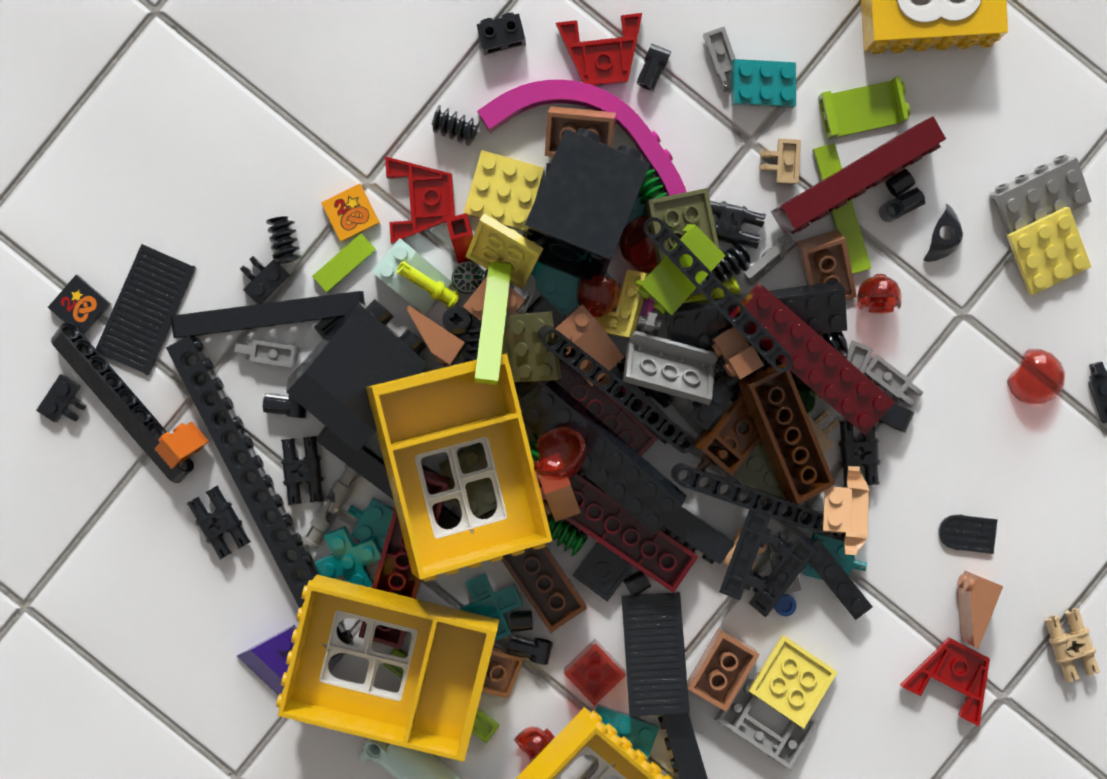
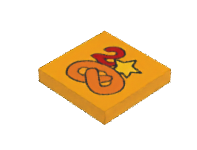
[321,183,380,242]

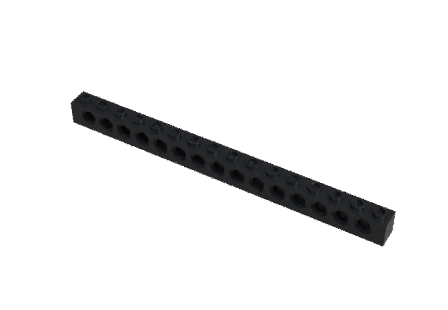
[166,336,354,659]

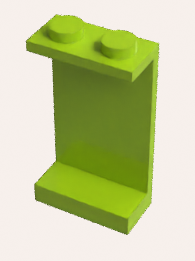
[818,76,910,140]
[634,224,726,315]

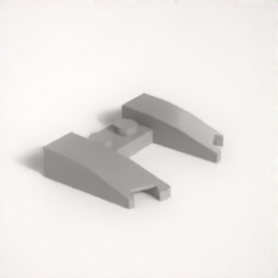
[714,674,818,770]

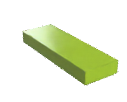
[312,233,376,293]

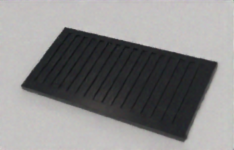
[96,244,196,375]
[621,592,690,717]

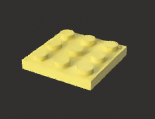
[464,150,544,231]
[1006,207,1091,295]
[465,214,544,290]
[747,635,838,728]

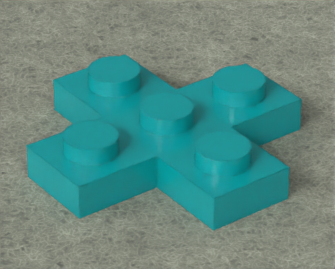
[314,526,382,587]
[458,573,523,641]

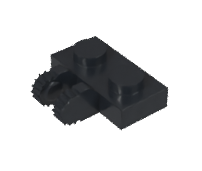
[240,256,290,304]
[36,374,87,422]

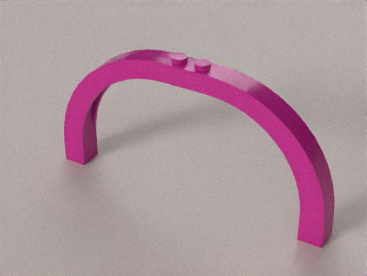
[477,79,687,319]

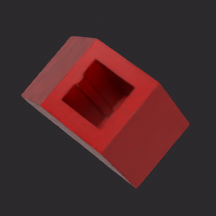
[445,213,474,264]

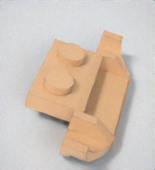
[823,466,869,555]

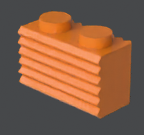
[155,421,209,468]

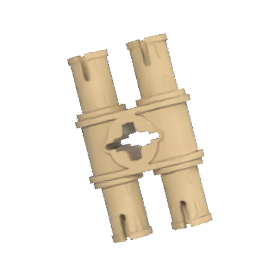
[1044,608,1100,683]

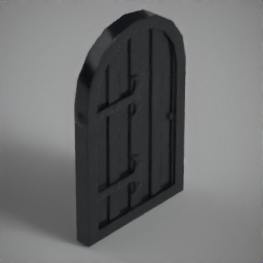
[938,514,998,554]

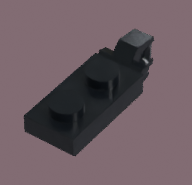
[1088,361,1107,423]

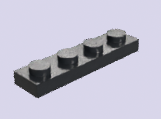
[809,538,873,620]

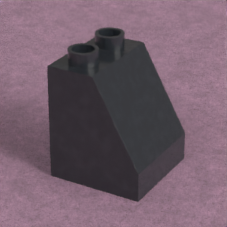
[522,128,650,287]
[286,299,427,452]

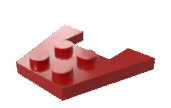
[556,13,642,86]
[385,156,455,244]
[900,637,990,727]

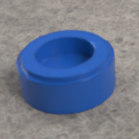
[774,594,796,616]

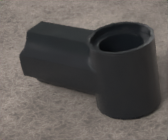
[636,43,672,91]
[879,187,926,222]
[262,394,307,418]
[507,634,553,665]

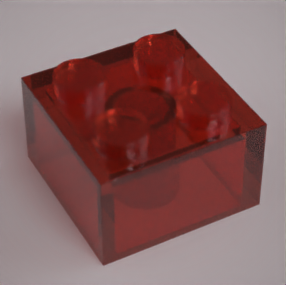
[564,639,626,706]

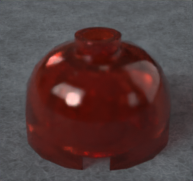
[857,274,902,314]
[576,275,621,317]
[514,726,555,761]

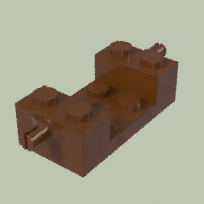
[694,388,761,476]

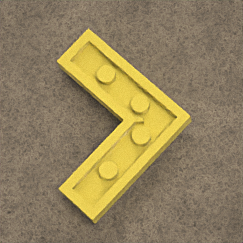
[578,270,648,339]

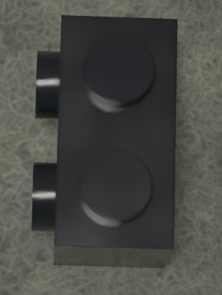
[476,12,526,55]

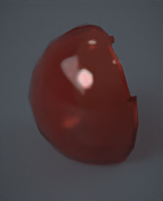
[620,215,658,273]
[1007,349,1065,404]
[534,427,587,480]

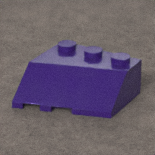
[237,624,297,696]

